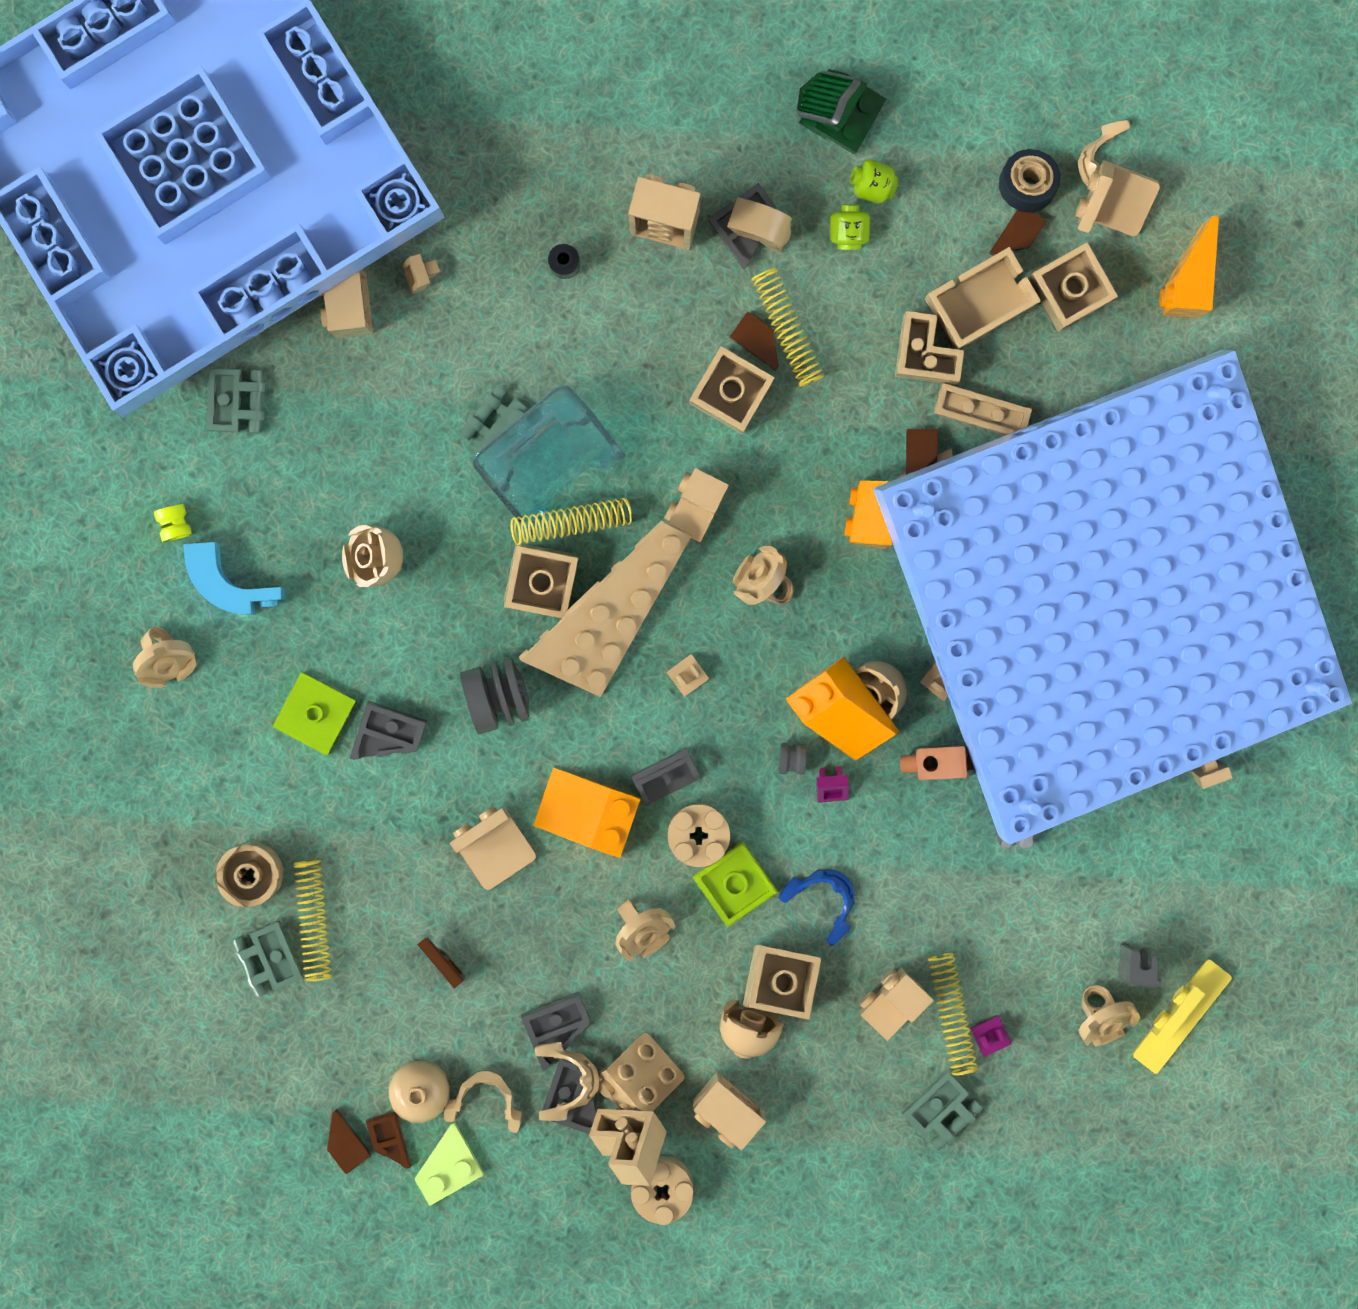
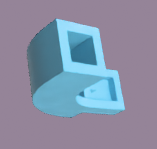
[183,542,286,615]

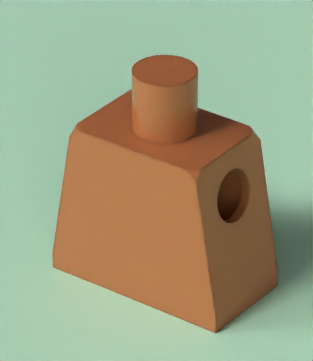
[900,744,974,780]

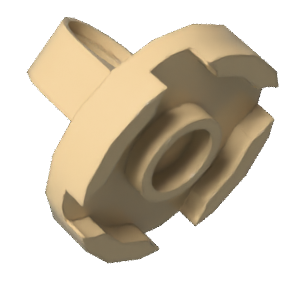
[733,546,794,605]
[133,626,196,688]
[615,899,675,961]
[1078,985,1140,1047]

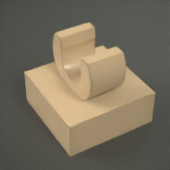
[402,254,440,294]
[666,654,709,697]
[919,661,948,701]
[1192,760,1232,789]

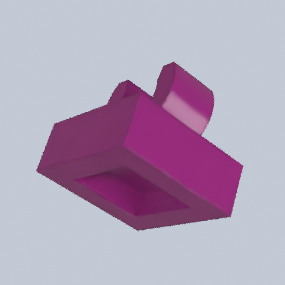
[816,766,849,803]
[970,1015,1012,1057]

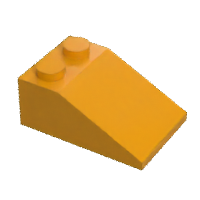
[1159,215,1219,318]
[844,481,892,549]
[786,656,899,760]
[533,767,641,858]

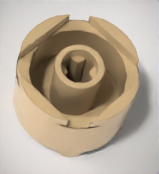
[668,803,730,867]
[216,842,284,907]
[631,1155,693,1225]

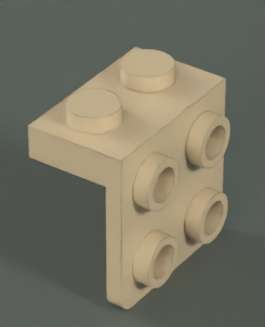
[1075,160,1160,236]
[450,806,536,890]
[598,1033,684,1111]

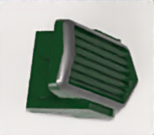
[796,69,886,154]

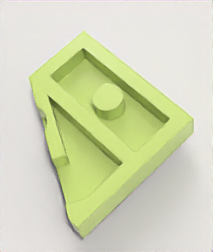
[415,1122,484,1206]

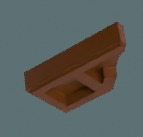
[989,210,1047,256]
[729,311,779,371]
[906,429,938,475]
[417,937,465,989]
[327,1109,371,1174]
[366,1111,412,1169]

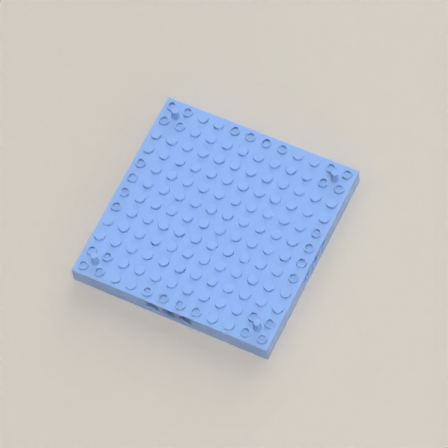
[0,0,445,418]
[873,350,1352,845]

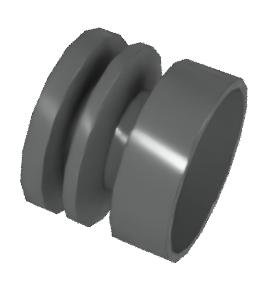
[460,657,530,735]

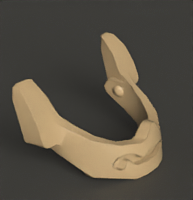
[1078,120,1130,185]
[535,1042,599,1121]
[444,1071,522,1133]

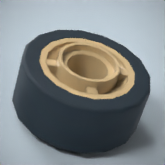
[999,149,1061,213]

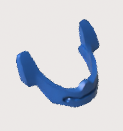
[779,870,854,946]

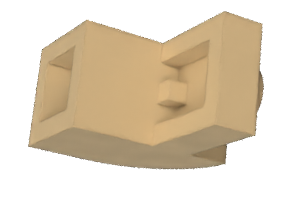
[727,197,792,253]

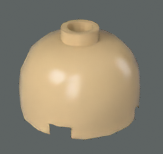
[342,525,403,587]
[854,661,907,720]
[719,1000,784,1059]
[388,1060,450,1123]

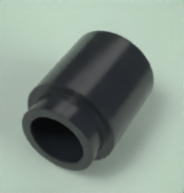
[548,244,580,279]

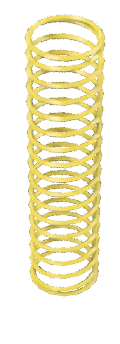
[751,268,825,387]
[511,497,632,545]
[293,860,333,981]
[927,953,979,1075]

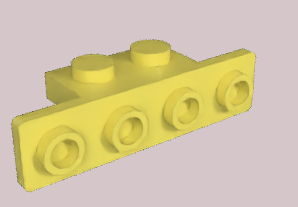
[1132,959,1232,1074]

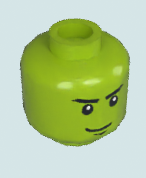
[850,159,899,204]
[830,204,870,250]

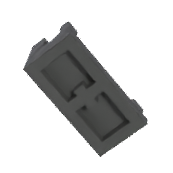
[631,748,702,806]
[1118,944,1161,987]

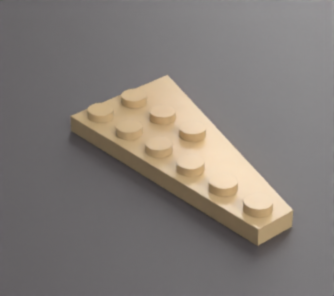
[519,520,691,697]

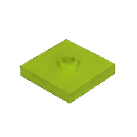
[272,672,357,756]
[692,841,778,928]

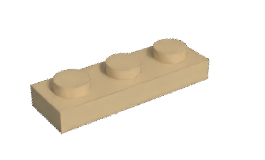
[933,383,1032,435]

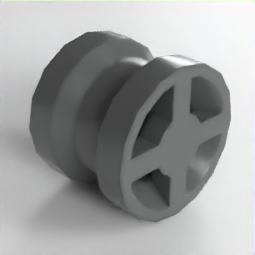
[779,743,806,775]

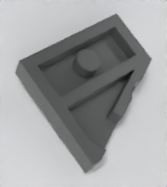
[708,183,777,269]
[350,701,428,760]
[521,992,590,1071]
[542,1059,596,1134]

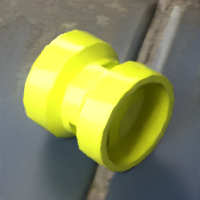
[154,504,192,542]

